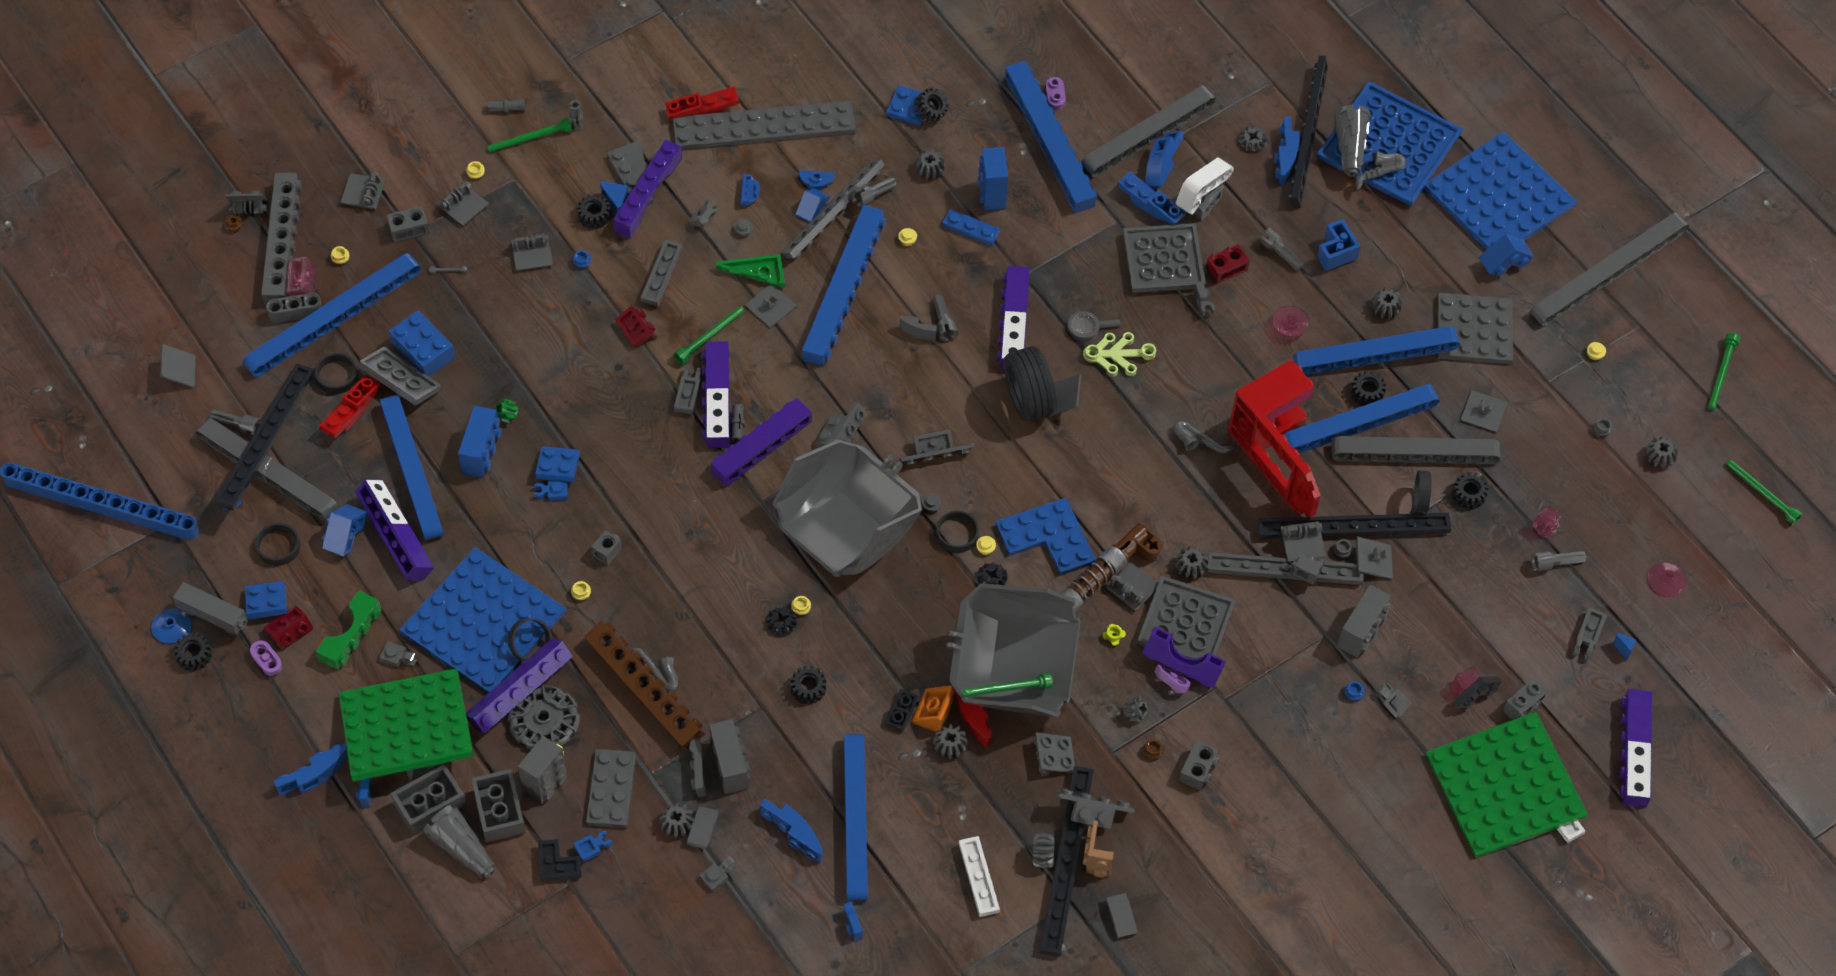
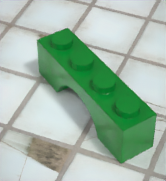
[316,590,381,670]

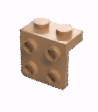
[1083,820,1114,878]

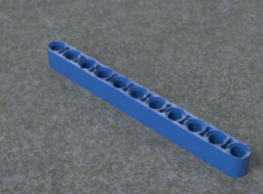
[243,253,421,377]
[0,463,199,540]

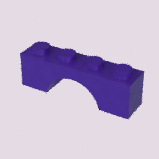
[1142,626,1226,688]

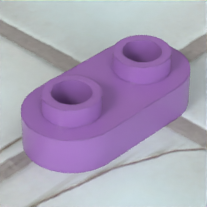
[1046,77,1066,110]
[250,641,282,676]
[1155,662,1190,693]

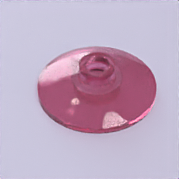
[1272,306,1309,338]
[1647,562,1687,597]

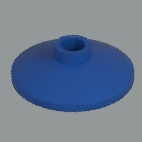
[151,609,192,644]

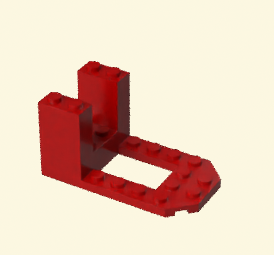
[1228,359,1321,518]

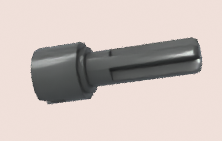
[851,178,897,207]
[1258,227,1304,271]
[933,294,958,342]
[209,410,262,436]
[1531,551,1586,571]

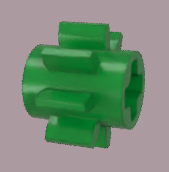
[494,398,518,423]

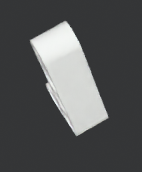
[1176,158,1234,214]

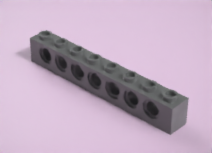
[262,173,302,305]

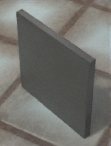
[745,284,797,329]
[160,344,195,388]
[1047,374,1081,417]
[1460,390,1508,433]
[1356,537,1393,580]

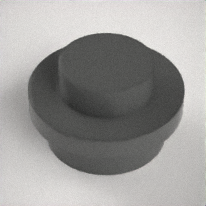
[735,219,753,237]
[1594,418,1613,436]
[922,494,942,513]
[1333,539,1353,558]

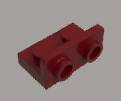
[615,305,658,348]
[263,606,313,650]

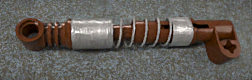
[1060,523,1163,614]

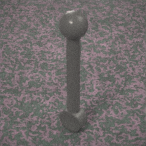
[429,266,468,274]

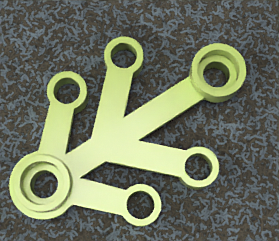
[1083,332,1156,377]

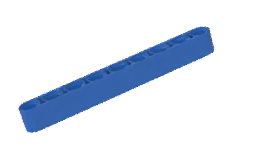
[1293,326,1460,375]
[1283,384,1440,454]
[379,394,444,541]
[844,734,868,901]

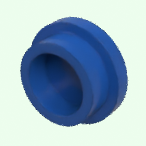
[573,250,591,268]
[1345,681,1365,701]

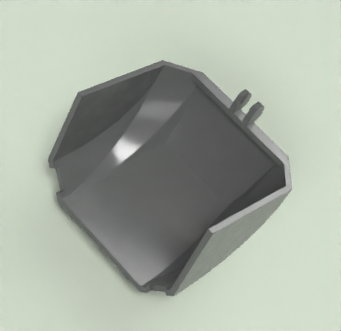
[773,440,922,577]
[946,584,1081,717]

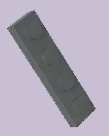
[641,239,683,307]

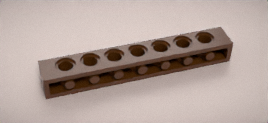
[584,620,706,750]

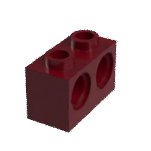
[1205,244,1250,284]

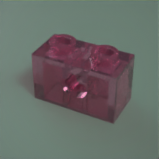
[287,256,316,296]

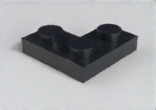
[1453,676,1502,709]
[538,839,582,882]

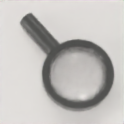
[1068,311,1120,342]

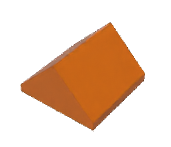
[911,685,955,732]

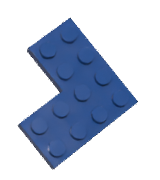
[995,498,1096,576]

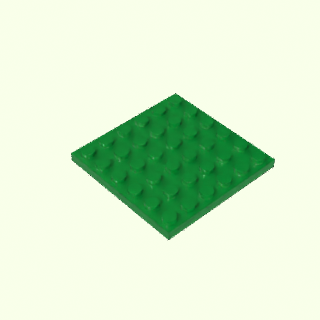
[339,669,474,782]
[1426,712,1588,859]

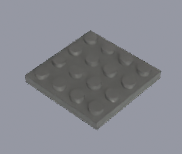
[1123,223,1206,293]
[1437,293,1513,365]
[1137,576,1236,658]

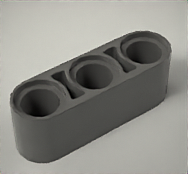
[266,293,322,323]

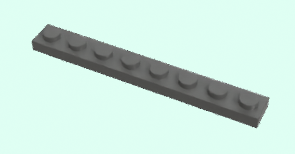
[780,159,885,259]
[1207,552,1363,585]

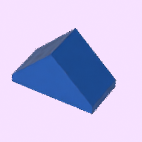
[600,181,629,215]
[796,189,830,223]

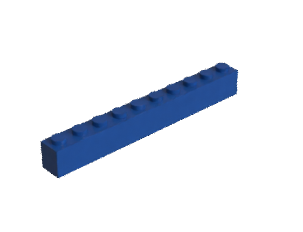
[1005,61,1097,213]
[802,205,886,366]

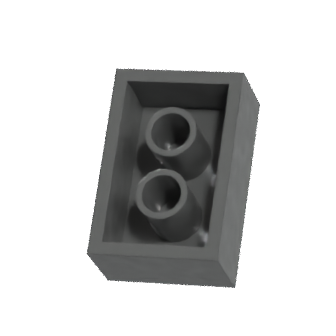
[1337,585,1391,658]
[709,719,751,795]
[518,736,567,804]
[390,764,466,835]
[471,769,526,842]

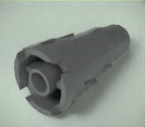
[1334,105,1370,177]
[423,804,495,878]

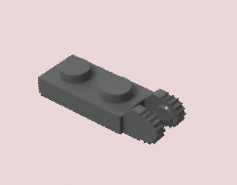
[674,366,702,414]
[1572,608,1607,661]
[689,739,706,797]

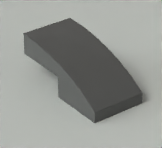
[900,315,937,342]
[687,806,719,849]
[1106,893,1138,938]

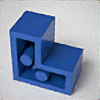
[1317,219,1361,271]
[1479,234,1534,277]
[322,504,367,556]

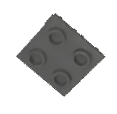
[340,171,386,209]
[437,181,489,226]
[225,191,268,215]
[511,233,553,271]
[1280,522,1326,562]
[1106,563,1158,612]
[1034,733,1075,776]

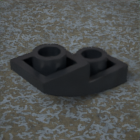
[885,689,919,731]

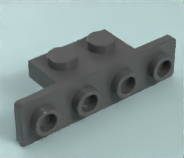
[815,402,866,448]
[898,429,975,465]
[1054,788,1135,829]

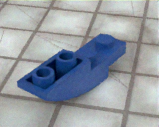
[1274,117,1299,186]
[1145,130,1184,189]
[1117,171,1187,225]
[274,743,348,796]
[760,799,823,863]

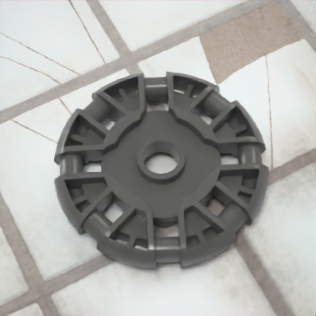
[507,685,580,750]

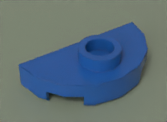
[799,170,835,190]
[740,173,760,206]

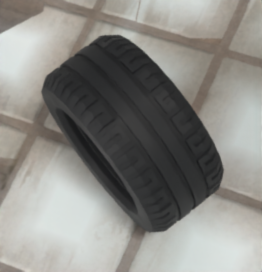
[1004,346,1057,422]

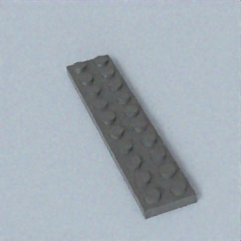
[673,100,856,150]

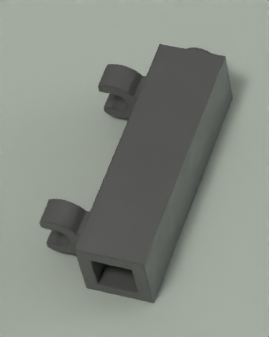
[173,582,247,635]

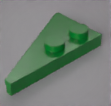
[716,254,785,288]

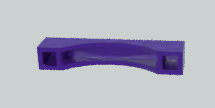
[613,140,682,239]

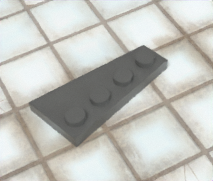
[607,140,653,206]

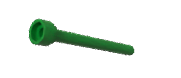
[487,117,572,152]
[673,306,744,365]
[1708,333,1740,410]
[1727,460,1803,525]
[962,673,1053,697]

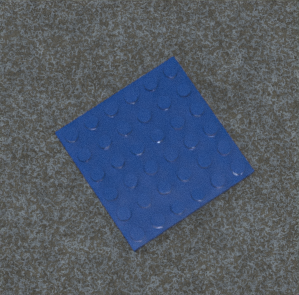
[1316,82,1463,206]
[1424,131,1577,250]
[399,547,567,694]

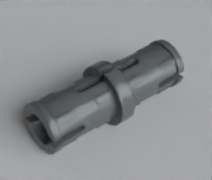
[488,98,525,113]
[569,100,583,131]
[730,404,745,443]

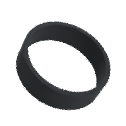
[315,353,358,394]
[1414,470,1432,513]
[936,510,979,553]
[256,523,300,566]
[507,618,552,661]

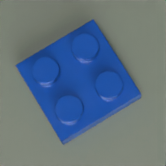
[886,85,931,126]
[535,446,580,482]
[245,581,287,619]

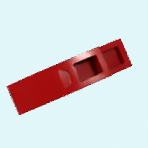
[665,86,740,119]
[319,375,381,439]
[955,690,992,747]

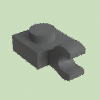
[688,199,719,227]
[1194,282,1215,316]
[379,641,417,667]
[1378,683,1412,718]
[699,856,736,892]

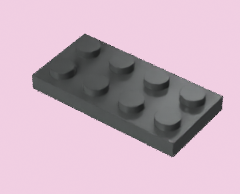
[358,347,441,406]
[586,749,637,829]

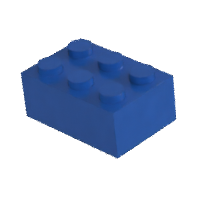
[977,147,1008,210]
[389,310,455,377]
[458,406,502,478]

